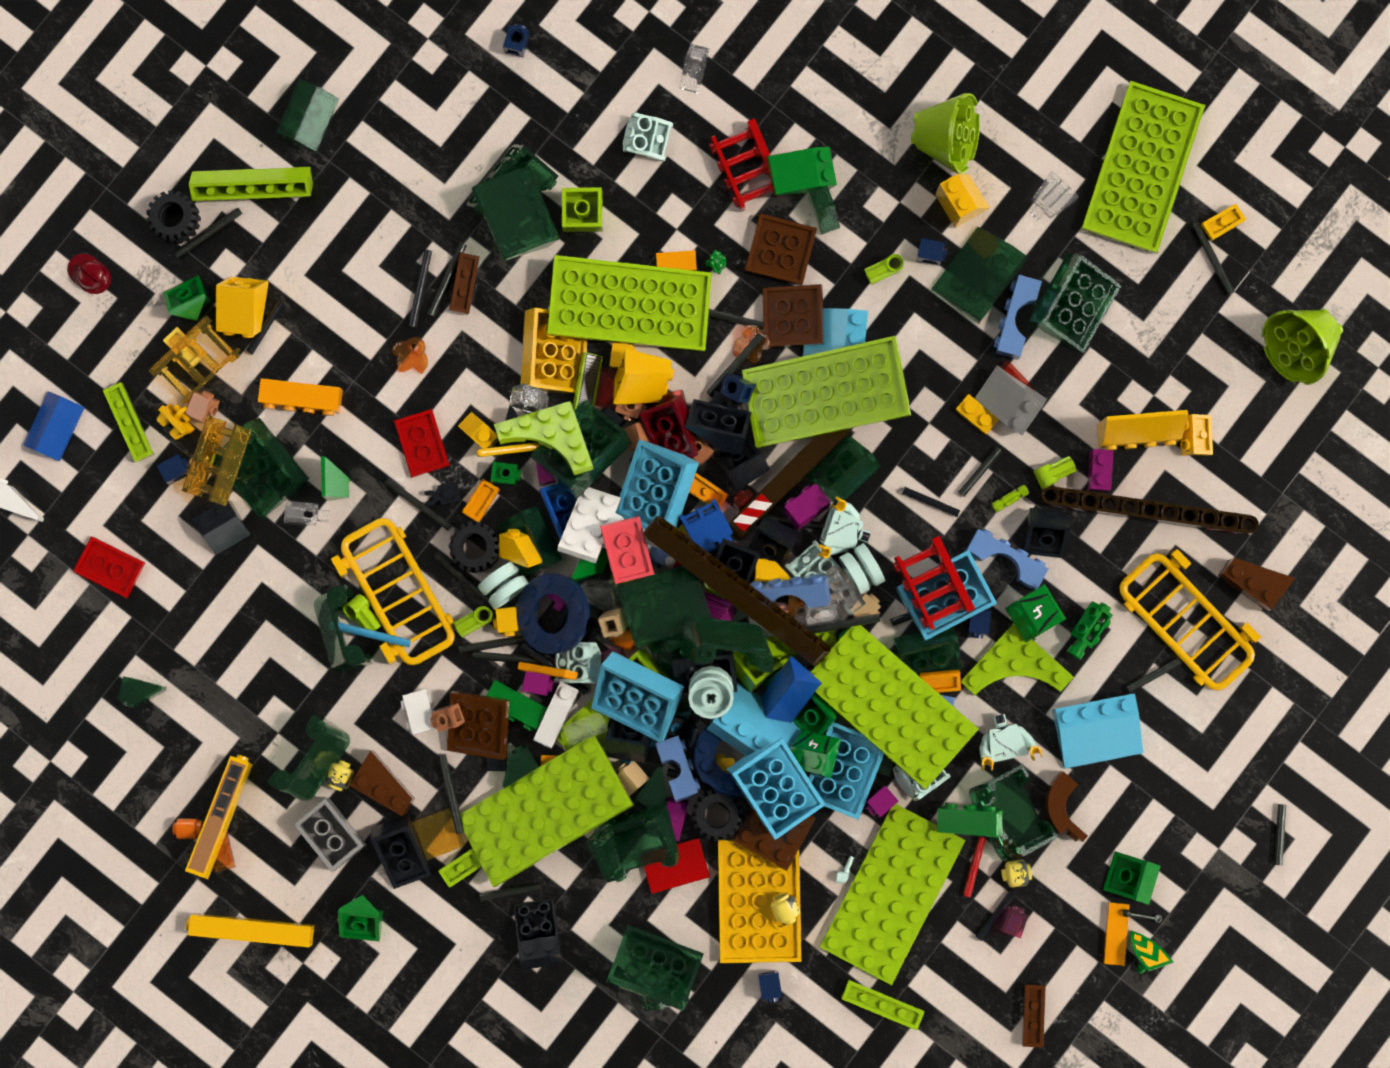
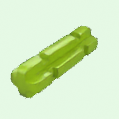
[992,485,1029,512]

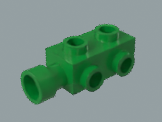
[1067,601,1113,660]

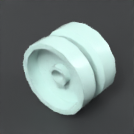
[839,543,885,595]
[478,562,529,610]
[688,666,734,719]

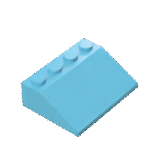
[803,308,868,356]
[616,440,699,529]
[896,550,997,641]
[591,651,684,743]
[707,681,802,756]
[1052,694,1143,769]
[809,722,884,820]
[727,738,825,840]

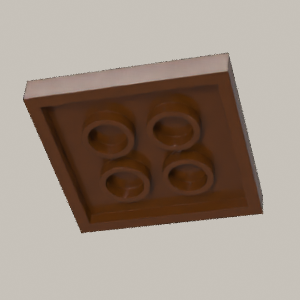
[745,213,817,285]
[763,284,824,348]
[447,691,510,760]
[733,809,816,872]

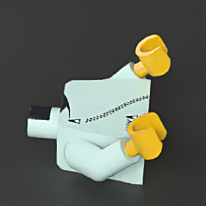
[817,497,870,558]
[979,714,1043,771]

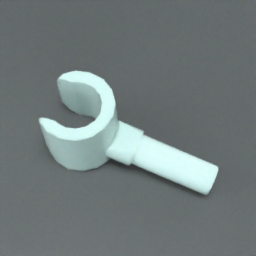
[836,856,854,883]

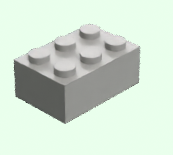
[294,798,367,872]

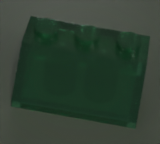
[276,79,339,153]
[806,435,881,505]
[498,506,562,578]
[894,627,962,677]

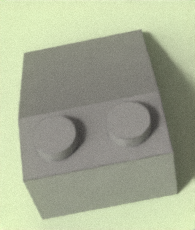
[974,366,1047,435]

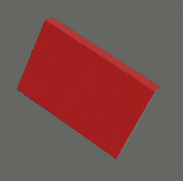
[394,409,450,478]
[73,536,146,598]
[641,838,710,894]

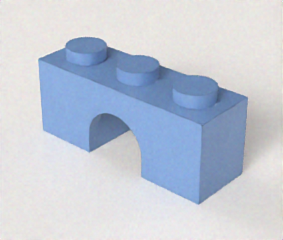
[655,736,701,803]

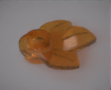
[733,325,770,364]
[391,337,428,374]

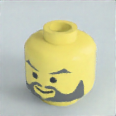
[325,760,354,791]
[1001,859,1032,888]
[771,893,800,925]

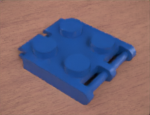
[679,499,733,553]

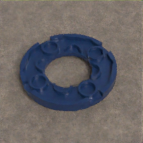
[517,573,590,654]
[693,725,744,797]

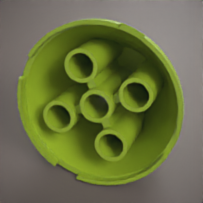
[911,93,980,174]
[1262,309,1343,385]

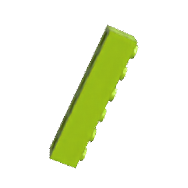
[189,167,313,201]

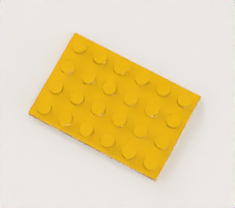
[718,840,801,963]

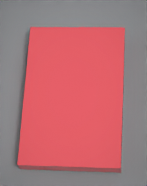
[600,516,654,584]

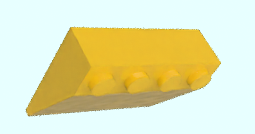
[520,308,587,394]
[1097,410,1188,450]

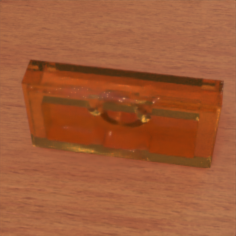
[787,595,804,616]
[214,830,236,872]

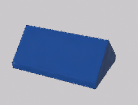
[23,391,85,461]
[539,480,577,540]
[761,656,822,723]

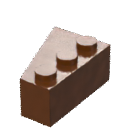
[1218,558,1295,611]

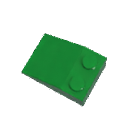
[767,147,837,195]

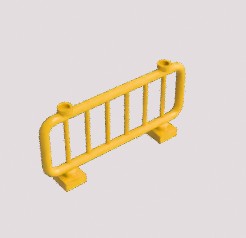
[331,518,455,665]
[1119,549,1261,691]

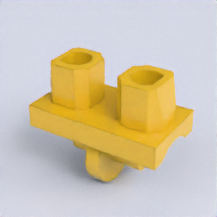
[156,404,195,440]

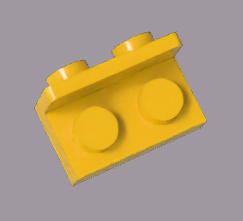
[1180,414,1213,456]

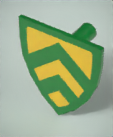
[1130,930,1174,974]

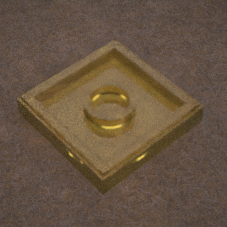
[413,808,465,860]

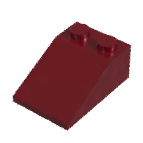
[639,395,698,458]

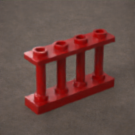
[709,118,782,212]
[893,536,975,631]

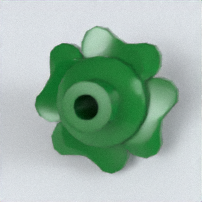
[706,250,726,274]

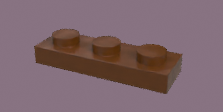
[449,252,480,315]
[1022,984,1046,1048]

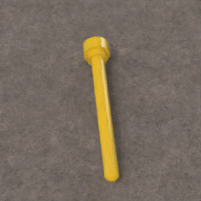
[476,442,550,457]

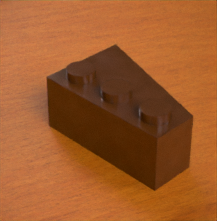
[350,750,415,816]

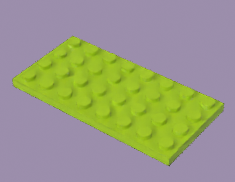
[1081,81,1205,254]
[547,255,712,352]
[742,336,911,448]
[810,625,979,790]
[460,735,633,887]
[819,804,966,985]

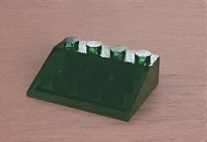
[472,166,561,261]
[931,227,1028,324]
[1029,253,1122,353]
[530,400,632,499]
[212,418,310,520]
[617,566,714,648]
[606,925,704,1011]

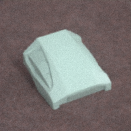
[623,112,673,161]
[785,540,843,588]
[554,642,601,683]
[892,765,951,801]

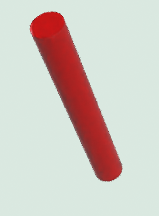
[963,836,986,897]

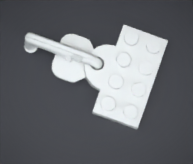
[557,485,676,567]

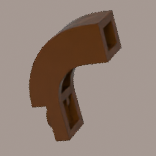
[1045,771,1088,842]

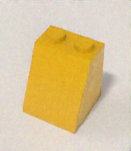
[935,174,989,228]
[216,276,268,338]
[613,349,674,404]

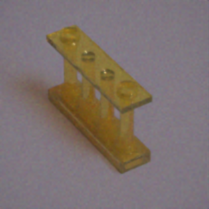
[148,315,241,405]
[182,415,252,506]

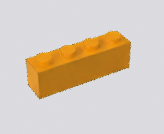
[258,379,343,416]

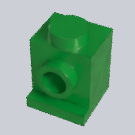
[491,461,521,486]

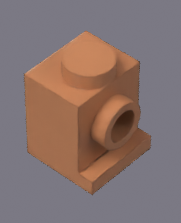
[430,703,465,732]

